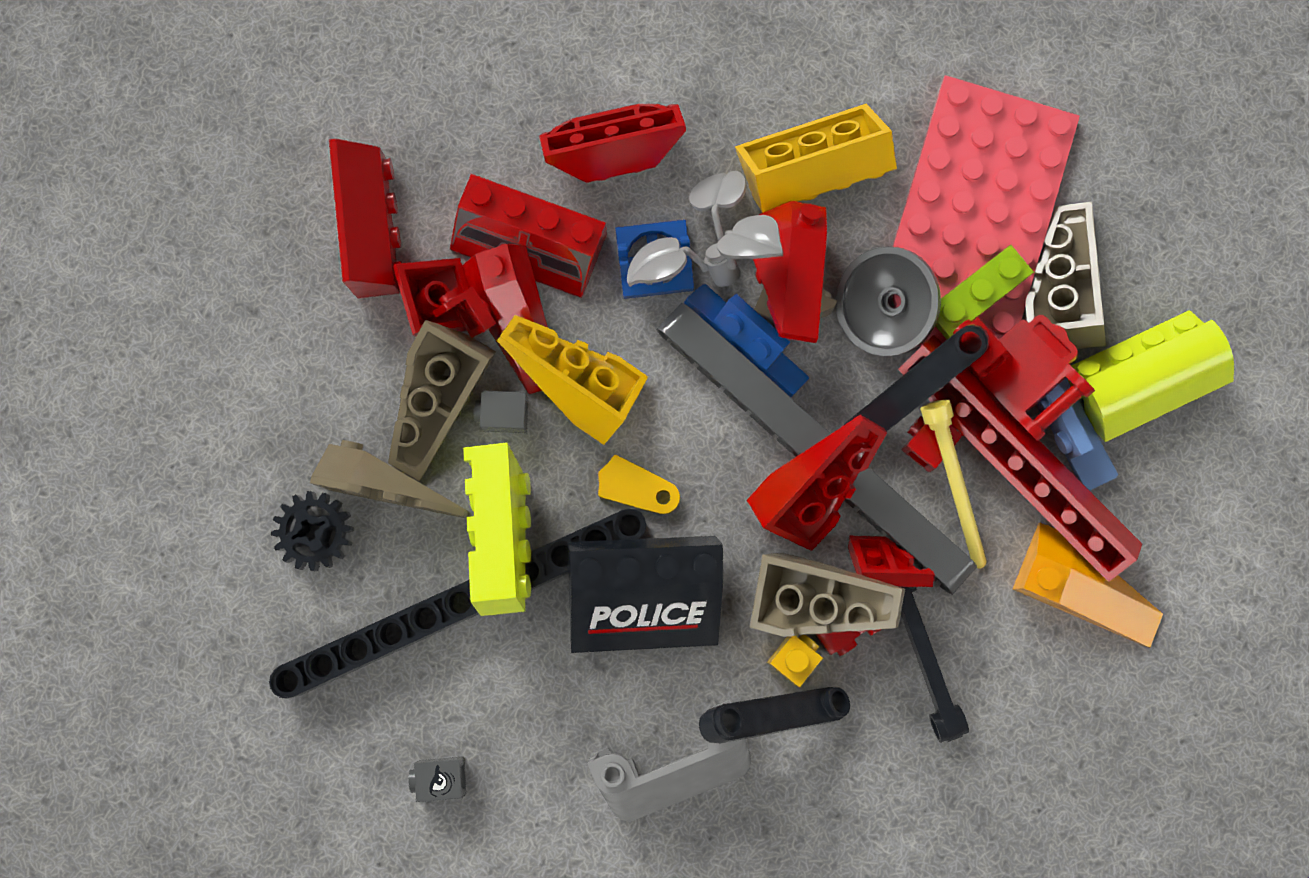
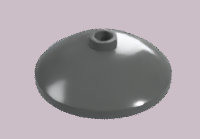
[836,246,941,356]

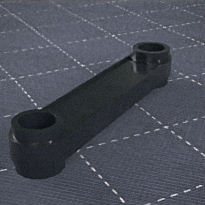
[843,324,990,432]
[898,586,969,743]
[699,687,850,744]

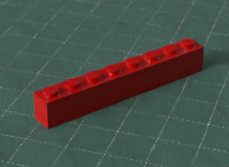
[898,335,1143,582]

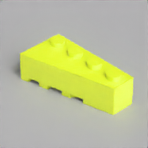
[463,443,531,616]

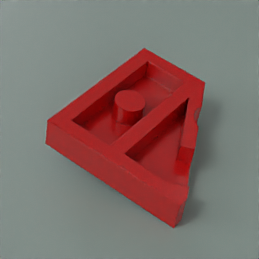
[848,535,935,587]

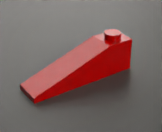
[753,201,827,344]
[462,244,548,394]

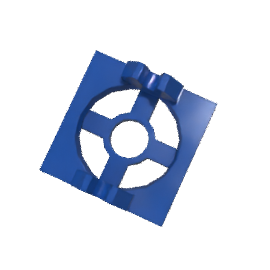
[615,219,694,299]

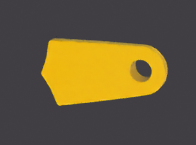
[598,455,680,514]

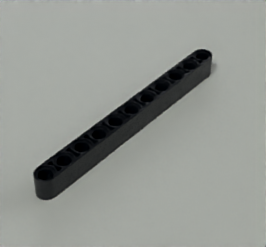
[269,508,646,699]

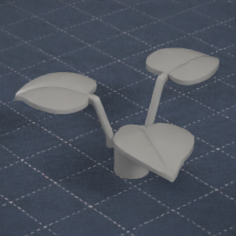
[627,170,783,287]

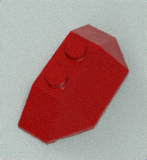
[539,104,686,183]

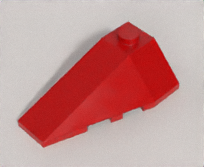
[746,415,887,551]

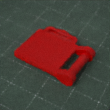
[970,315,1095,441]

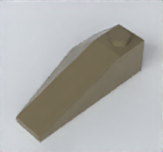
[1026,202,1106,349]
[310,440,469,519]

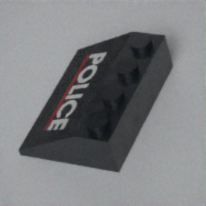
[568,536,723,653]

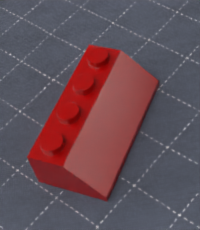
[329,139,402,299]

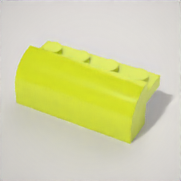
[1067,310,1234,442]

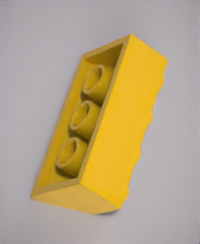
[735,104,897,213]

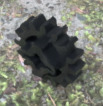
[271,491,354,572]

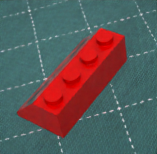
[450,174,607,298]

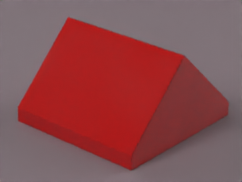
[393,258,469,336]

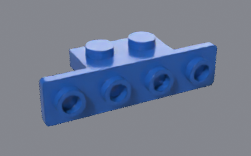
[684,284,809,397]

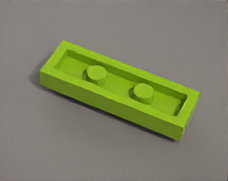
[935,245,1034,339]

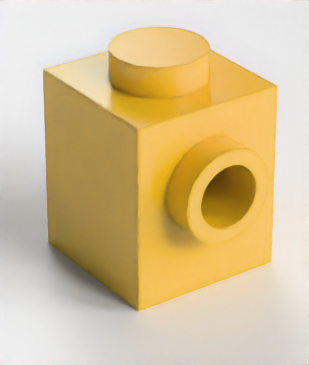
[767,635,823,688]

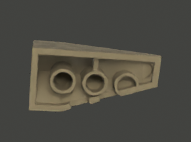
[388,320,496,481]
[750,553,905,637]

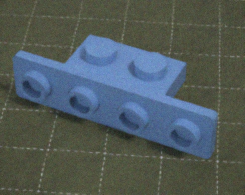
[1037,378,1118,491]

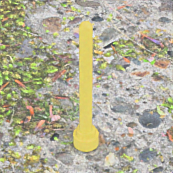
[920,400,987,569]

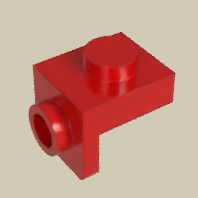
[432,286,497,338]

